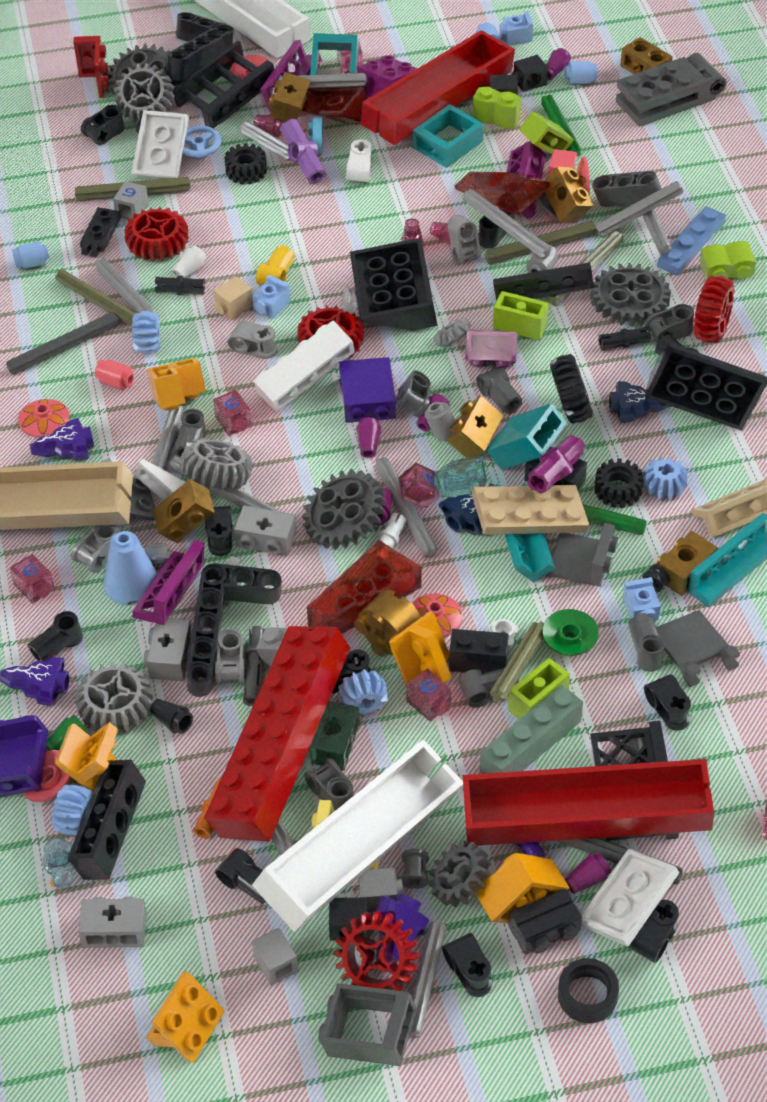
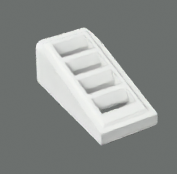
[135,459,186,501]

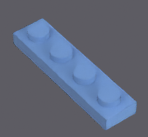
[657,206,726,276]

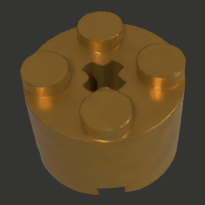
[354,590,421,656]

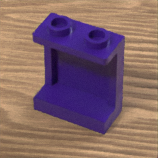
[339,357,396,423]
[0,715,49,796]

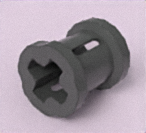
[402,848,429,889]

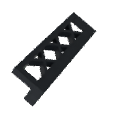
[493,262,594,301]

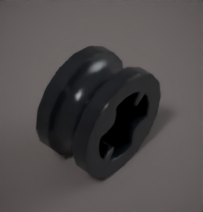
[642,564,670,592]

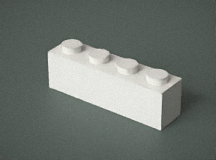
[254,321,354,413]

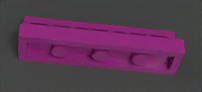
[260,40,322,112]
[499,141,546,219]
[132,540,205,625]

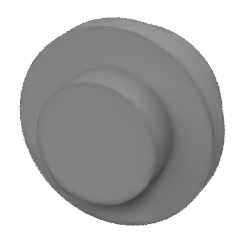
[145,543,171,564]

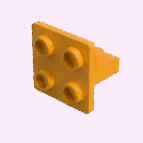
[389,612,452,687]
[55,722,118,793]
[146,972,224,1062]

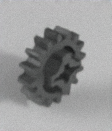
[428,841,491,907]

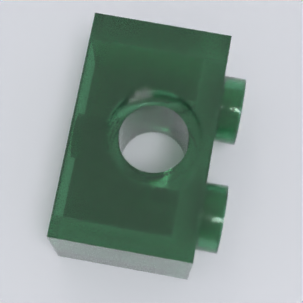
[308,701,360,771]

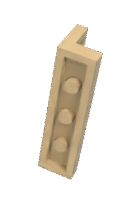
[691,479,767,537]

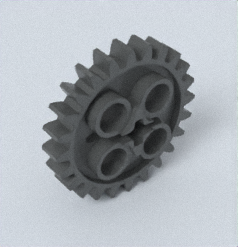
[107,43,178,101]
[590,263,671,326]
[302,469,386,550]

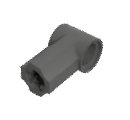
[476,366,522,415]
[174,409,206,456]
[628,613,665,672]
[458,668,519,708]

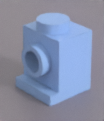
[499,11,533,45]
[252,275,290,319]
[623,577,661,621]

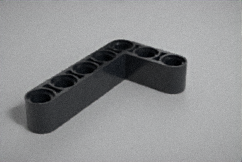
[167,12,234,80]
[186,563,282,697]

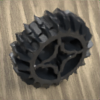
[550,354,593,424]

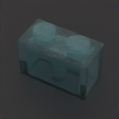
[434,456,487,498]

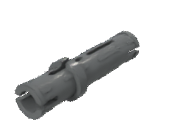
[243,626,266,706]

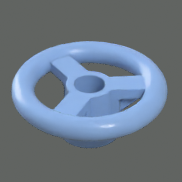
[182,125,221,159]

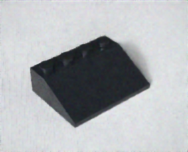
[350,238,438,330]
[644,343,767,431]

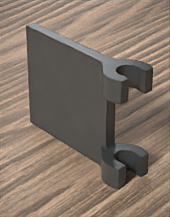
[656,610,740,687]

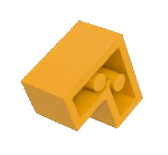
[146,357,206,411]
[476,853,569,924]

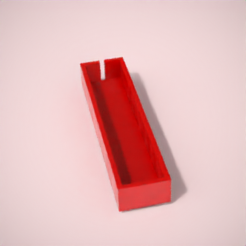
[361,30,515,145]
[204,626,351,842]
[462,759,714,846]

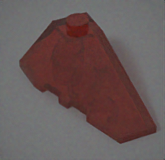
[301,87,368,125]
[454,171,551,215]

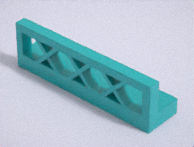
[494,484,555,583]
[688,513,767,607]

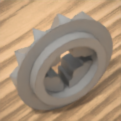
[434,318,471,346]

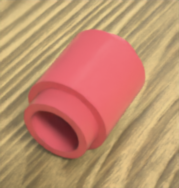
[95,359,134,391]

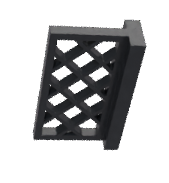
[590,720,679,841]

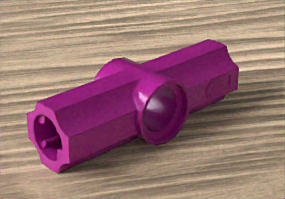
[527,435,585,494]

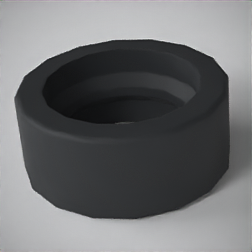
[558,958,619,1023]

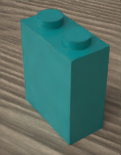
[486,403,567,470]

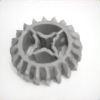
[114,63,174,123]
[181,438,252,490]
[75,662,153,735]

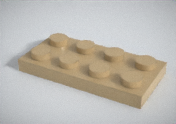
[472,485,589,535]

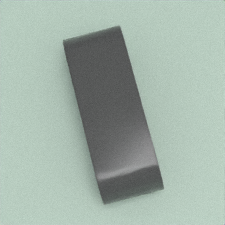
[592,171,662,207]

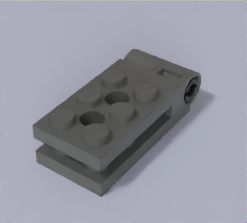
[616,53,727,127]

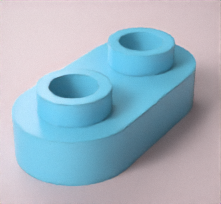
[308,117,323,155]

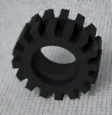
[224,143,267,185]
[594,458,643,508]

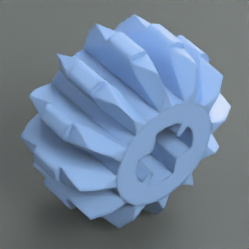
[132,311,160,354]
[643,456,688,500]
[338,669,388,717]
[51,784,93,836]

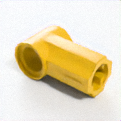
[256,245,295,286]

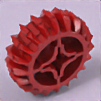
[124,207,189,262]
[693,276,735,343]
[297,305,364,361]
[334,911,420,991]

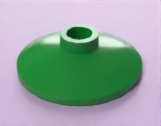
[542,609,599,656]

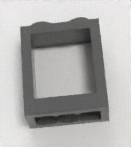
[318,983,417,1066]

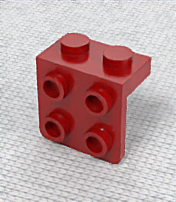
[73,36,109,98]

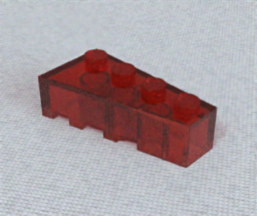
[307,540,422,634]

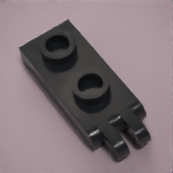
[80,207,121,257]

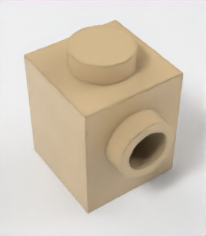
[213,276,253,320]

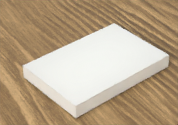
[131,110,189,179]
[581,848,680,947]

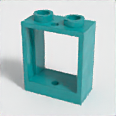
[310,33,359,95]
[413,104,483,168]

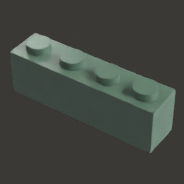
[480,685,583,774]

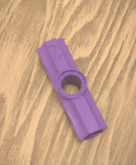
[280,119,326,184]

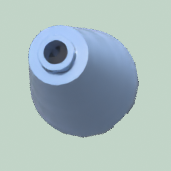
[103,531,157,605]

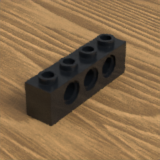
[67,760,146,880]

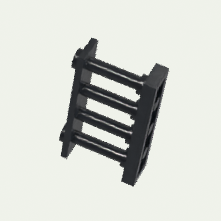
[173,40,274,129]

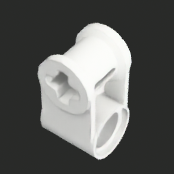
[346,139,372,182]

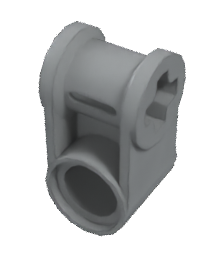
[448,215,482,265]
[227,320,278,359]
[71,525,119,573]
[215,629,246,684]

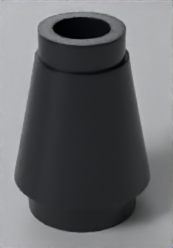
[150,699,193,734]

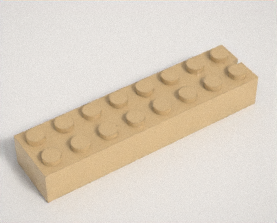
[0,461,133,530]

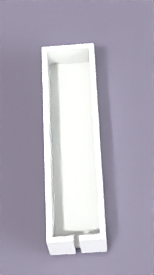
[194,0,310,58]
[252,740,463,932]

